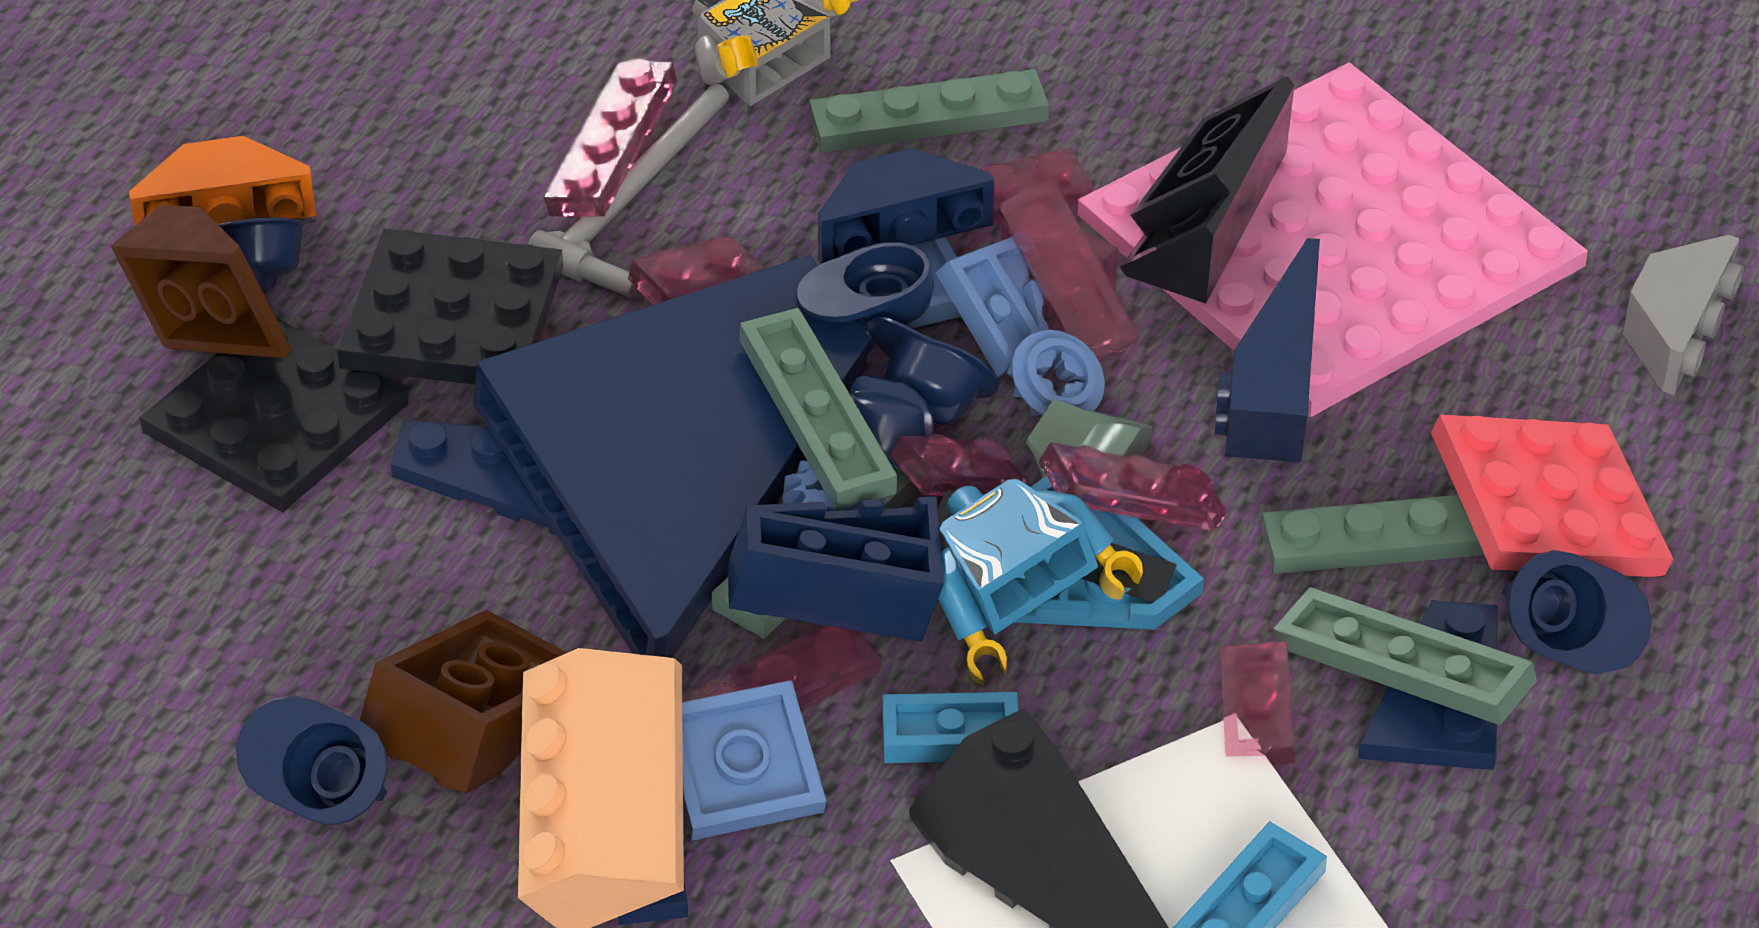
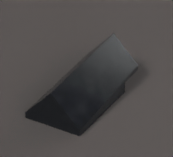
[1119,76,1295,303]

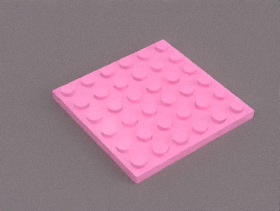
[1077,62,1588,417]

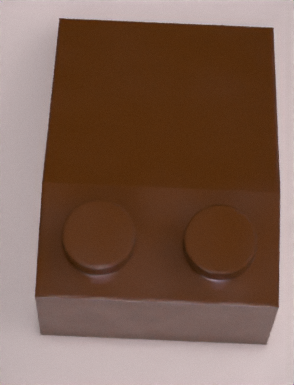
[110,205,292,359]
[359,609,567,794]

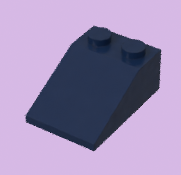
[1214,238,1320,462]

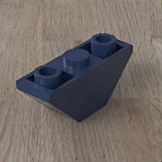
[818,148,994,264]

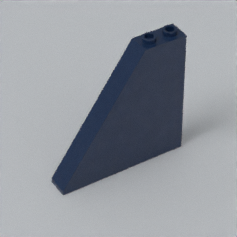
[473,255,871,658]

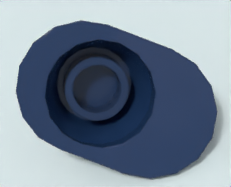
[218,218,316,291]
[867,316,998,425]
[850,375,966,483]
[1502,550,1652,674]
[236,696,388,825]

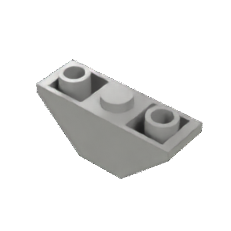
[1623,235,1744,395]

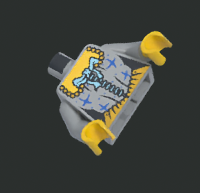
[693,0,858,106]

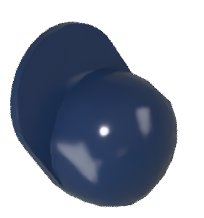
[797,242,934,325]

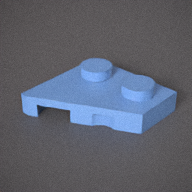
[935,231,1049,378]

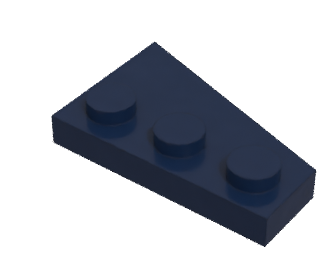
[391,419,557,535]
[1358,600,1498,770]

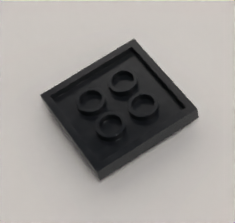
[337,228,563,385]
[140,317,409,513]

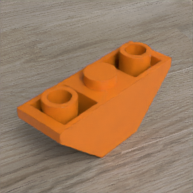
[129,136,316,226]

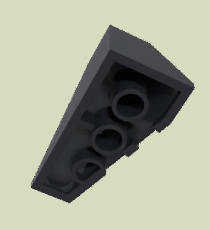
[909,708,1169,928]

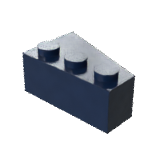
[728,496,944,642]

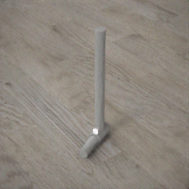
[528,84,729,299]

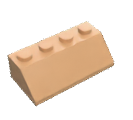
[518,648,684,928]

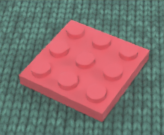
[1431,414,1674,577]

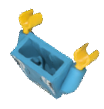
[938,479,1143,685]

